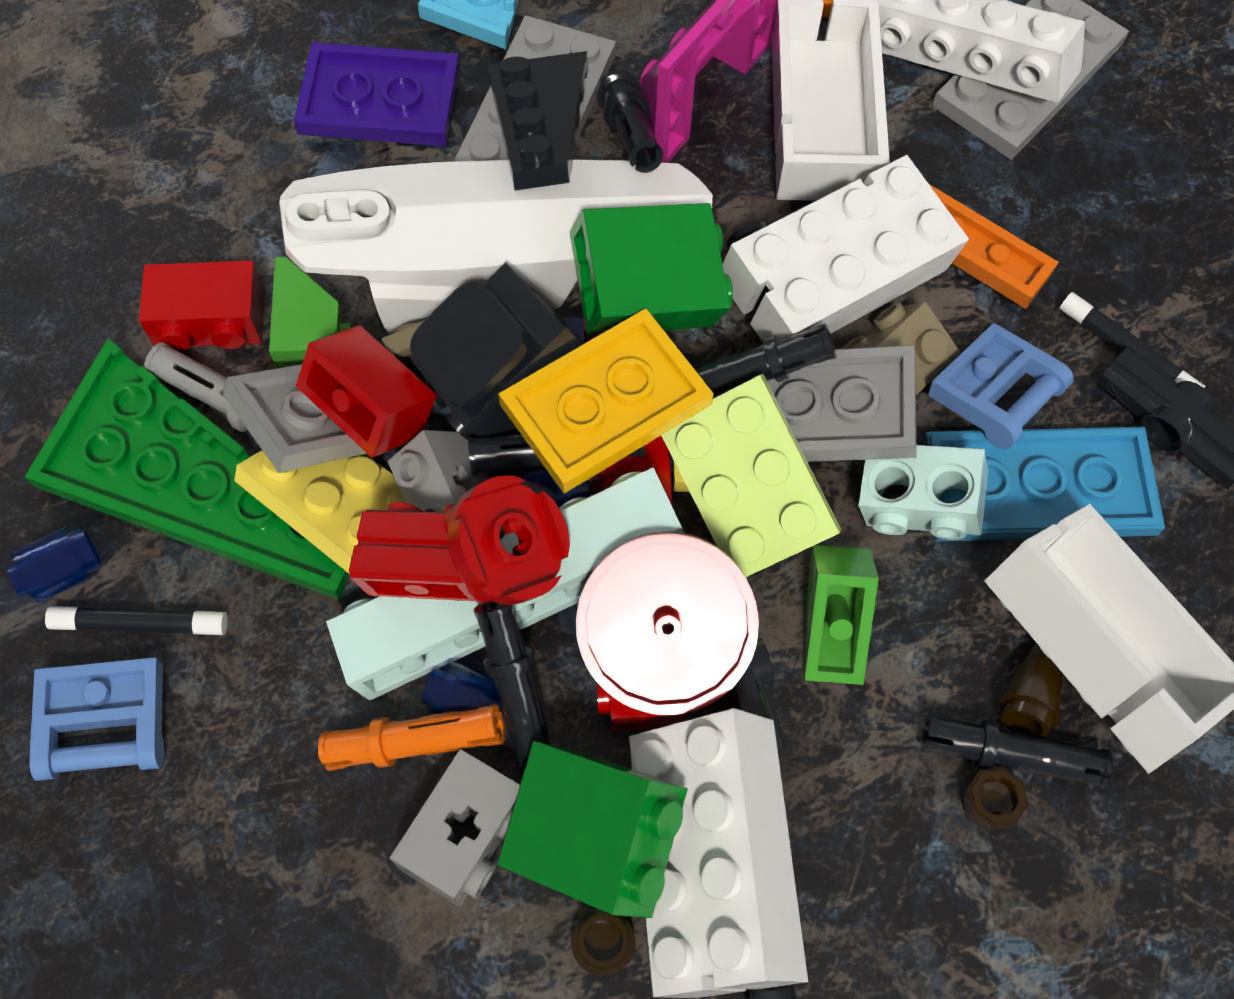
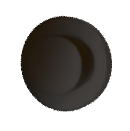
[571,909,635,976]

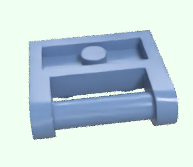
[928,323,1074,449]
[29,658,165,781]

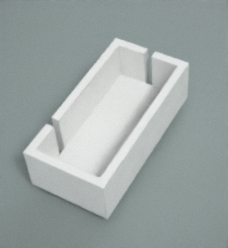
[771,0,890,200]
[722,155,969,342]
[984,504,1234,774]
[629,708,808,998]

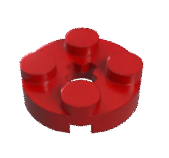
[444,475,570,605]

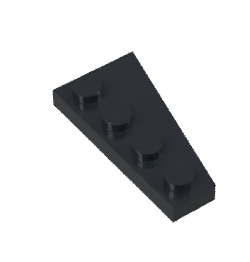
[488,51,588,191]

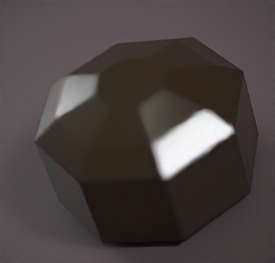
[962,767,1029,831]

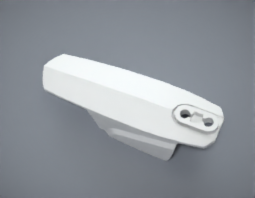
[279,160,713,335]

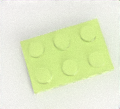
[661,374,841,577]

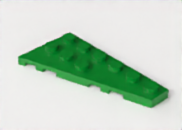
[25,339,350,600]

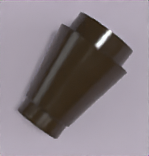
[999,646,1063,738]

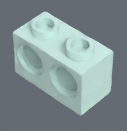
[858,445,989,540]

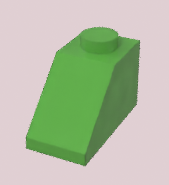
[269,257,354,369]
[804,545,879,685]

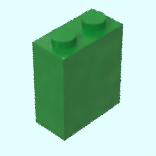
[569,203,733,337]
[497,741,688,918]

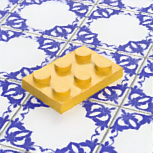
[498,308,714,494]

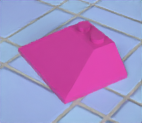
[640,0,778,163]

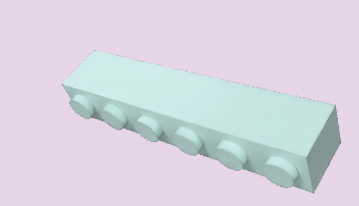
[326,467,684,701]

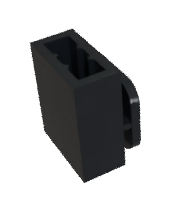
[410,262,584,440]

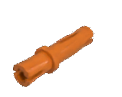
[318,704,506,771]

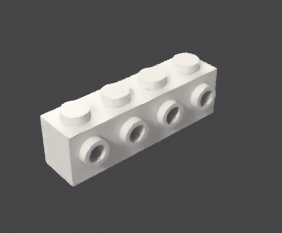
[878,0,1085,103]

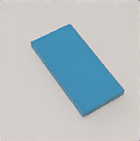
[923,427,1165,541]

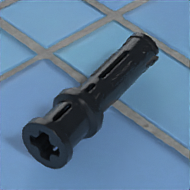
[596,70,663,173]

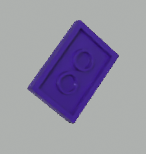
[294,42,460,147]

